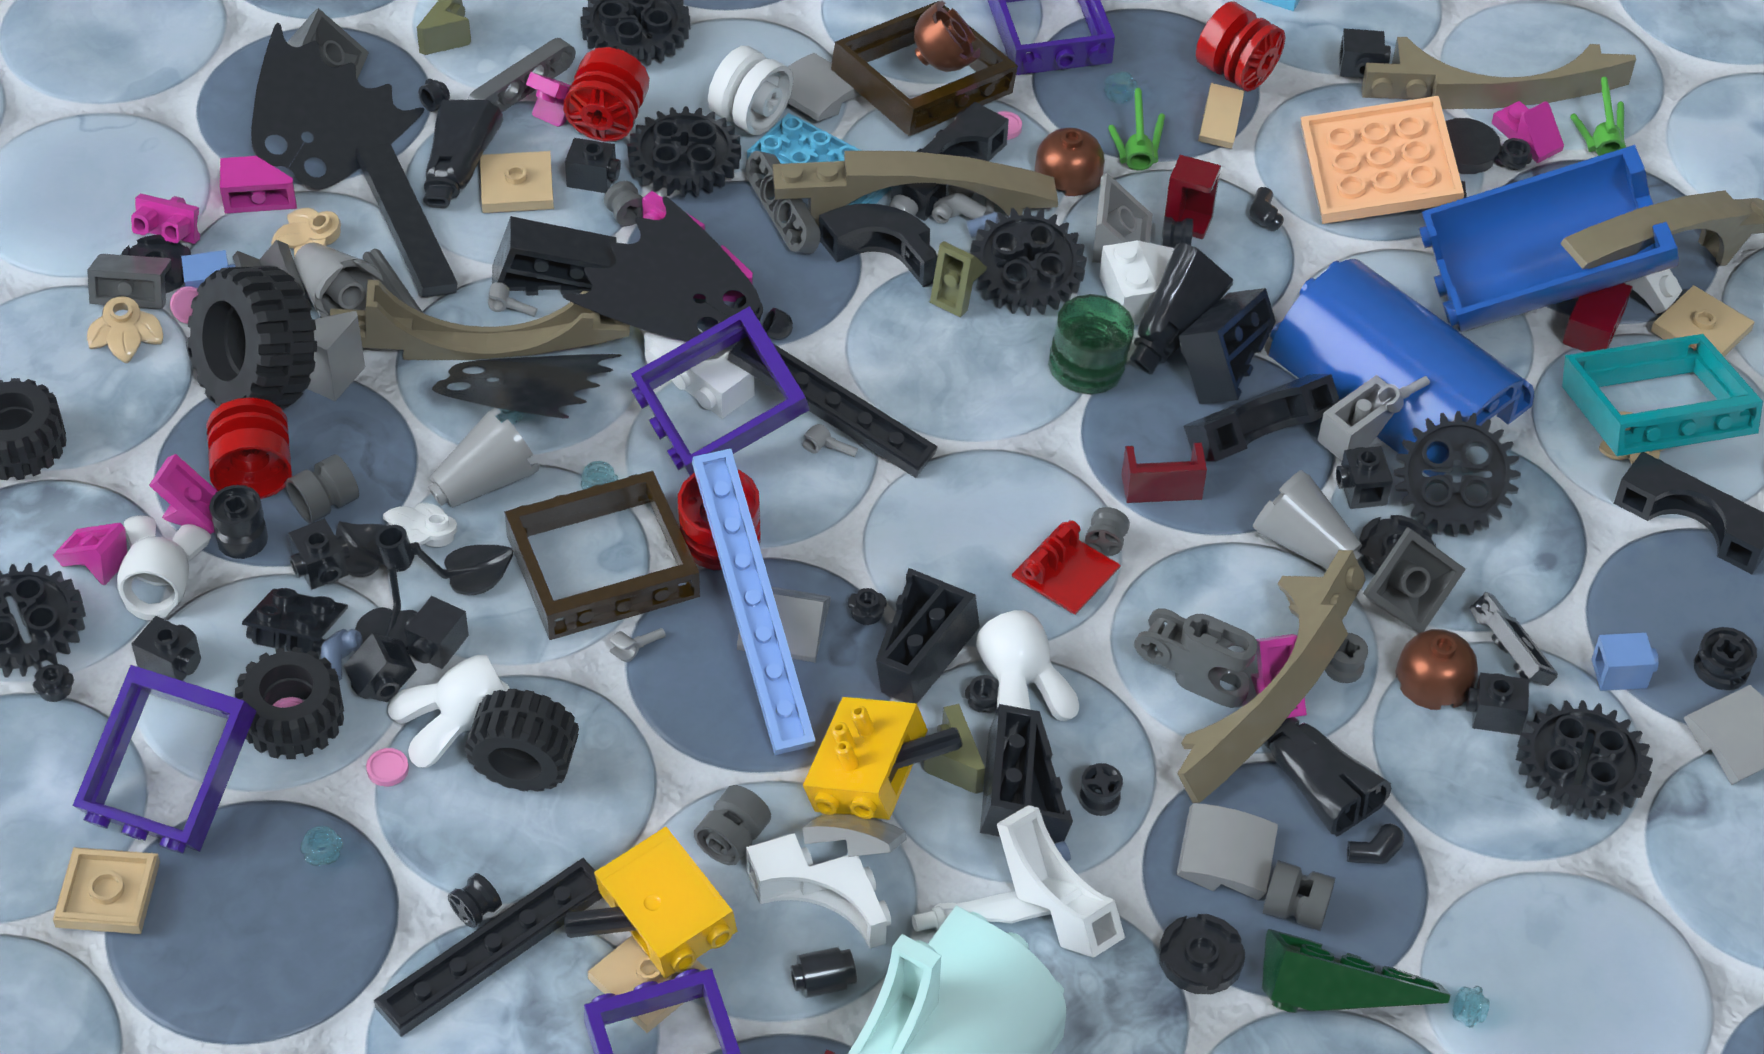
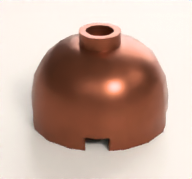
[914,1,981,72]
[1035,128,1105,196]
[1395,629,1478,710]

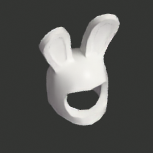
[117,515,211,620]
[976,610,1079,721]
[388,655,510,768]

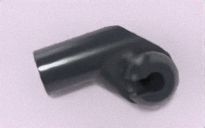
[1249,187,1284,231]
[1347,823,1404,864]

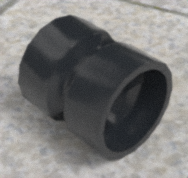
[209,485,268,559]

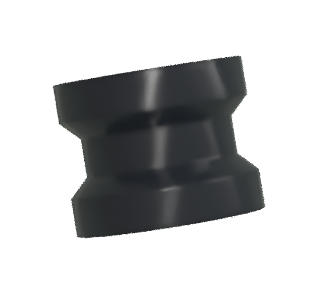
[1161,216,1193,248]
[1079,763,1123,816]
[448,873,502,928]

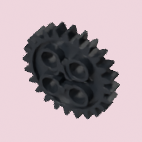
[580,0,691,65]
[627,106,742,197]
[970,207,1087,316]
[1394,411,1521,537]
[0,563,86,678]
[1516,700,1653,820]

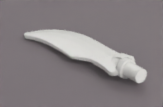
[912,891,1051,932]

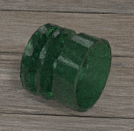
[1048,294,1134,395]

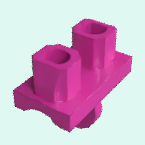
[131,193,200,244]

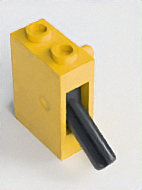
[803,697,962,820]
[564,827,738,979]

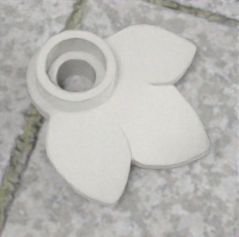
[383,503,457,547]

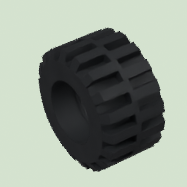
[0,378,67,480]
[235,647,344,759]
[465,689,579,792]

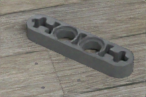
[467,38,576,112]
[745,151,821,254]

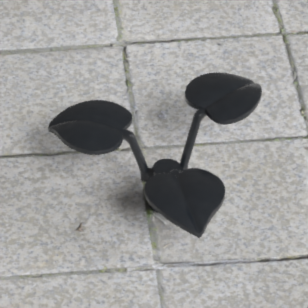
[336,521,513,650]

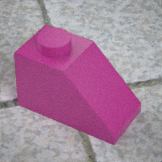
[220,156,297,214]

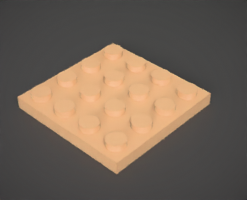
[1301,96,1464,224]

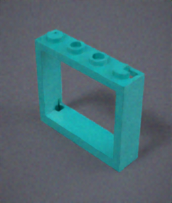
[1562,334,1763,456]

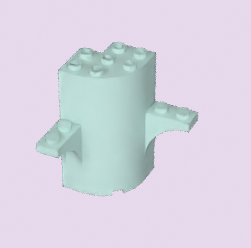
[848,905,1066,1054]

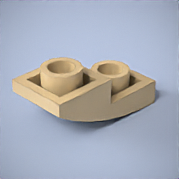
[1198,83,1244,149]

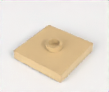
[480,151,554,213]
[1651,285,1755,357]
[53,847,160,934]
[588,936,707,1033]

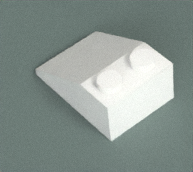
[1099,240,1174,328]

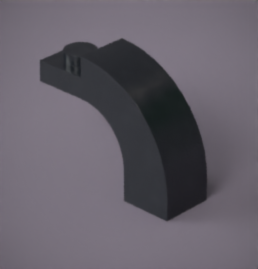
[819,203,938,287]

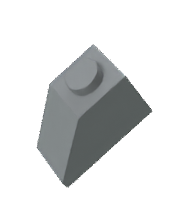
[1318,375,1395,461]

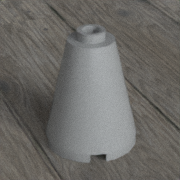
[294,242,383,318]
[428,407,539,508]
[1253,470,1363,569]

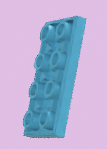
[747,113,891,206]

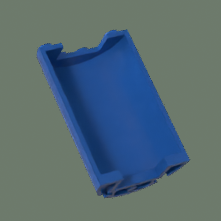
[1419,145,1679,333]
[1268,259,1534,477]

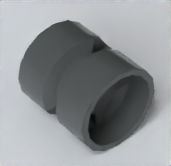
[286,454,359,523]
[694,785,771,866]
[1262,860,1336,931]

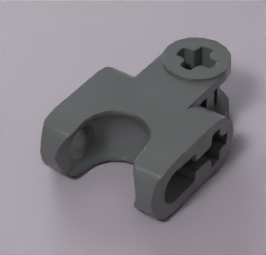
[1134,608,1257,708]

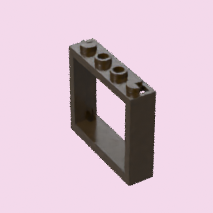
[831,1,1018,136]
[504,470,700,640]

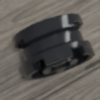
[1694,627,1757,690]

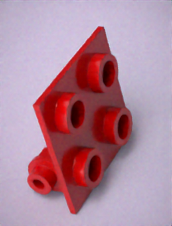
[1012,520,1121,615]

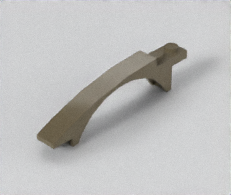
[1361,37,1636,109]
[773,151,1058,227]
[1560,190,1764,269]
[330,280,630,360]
[1177,550,1366,803]

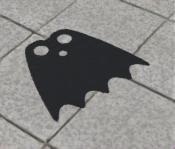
[251,23,425,190]
[562,196,760,342]
[432,354,622,419]

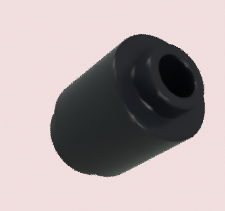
[790,947,857,998]

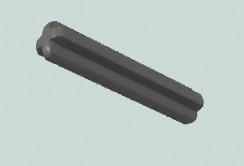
[363,248,423,313]

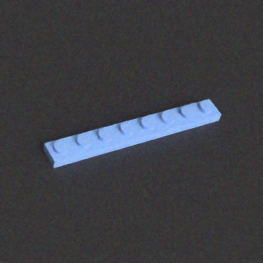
[692,449,815,755]

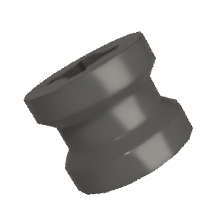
[604,181,643,226]
[1085,507,1130,556]
[1325,633,1368,683]

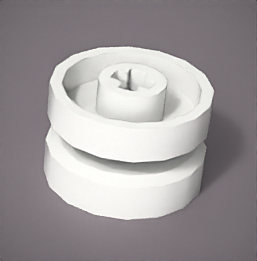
[708,46,793,135]

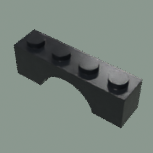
[891,102,1009,221]
[1183,374,1340,462]
[1613,452,1764,574]

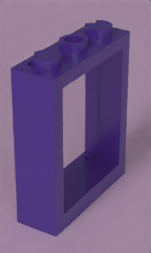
[987,0,1115,75]
[631,306,810,476]
[72,665,256,854]
[584,968,741,1054]

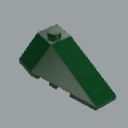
[1262,929,1451,1013]

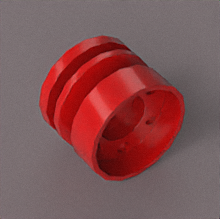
[1196,1,1286,92]
[563,47,650,142]
[207,398,292,499]
[678,469,761,570]

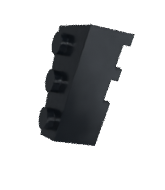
[492,216,617,296]
[1179,288,1276,404]
[876,568,980,704]
[980,704,1073,844]

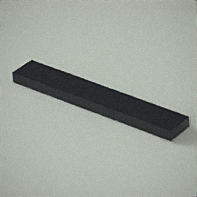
[355,143,458,297]
[728,337,938,478]
[374,858,603,1037]

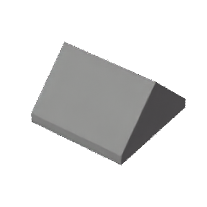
[1092,173,1153,263]
[307,311,365,401]
[737,586,831,663]

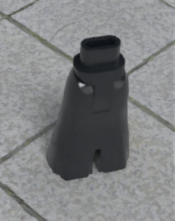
[423,100,504,207]
[1130,243,1234,374]
[1264,717,1392,837]

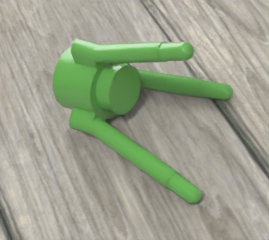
[1570,77,1626,156]
[1108,88,1165,171]

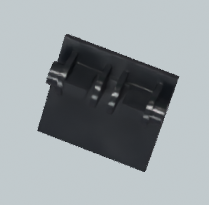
[242,588,348,655]

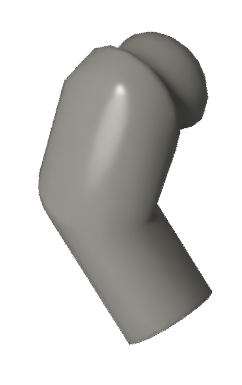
[932,193,987,224]

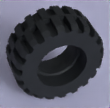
[188,266,317,409]

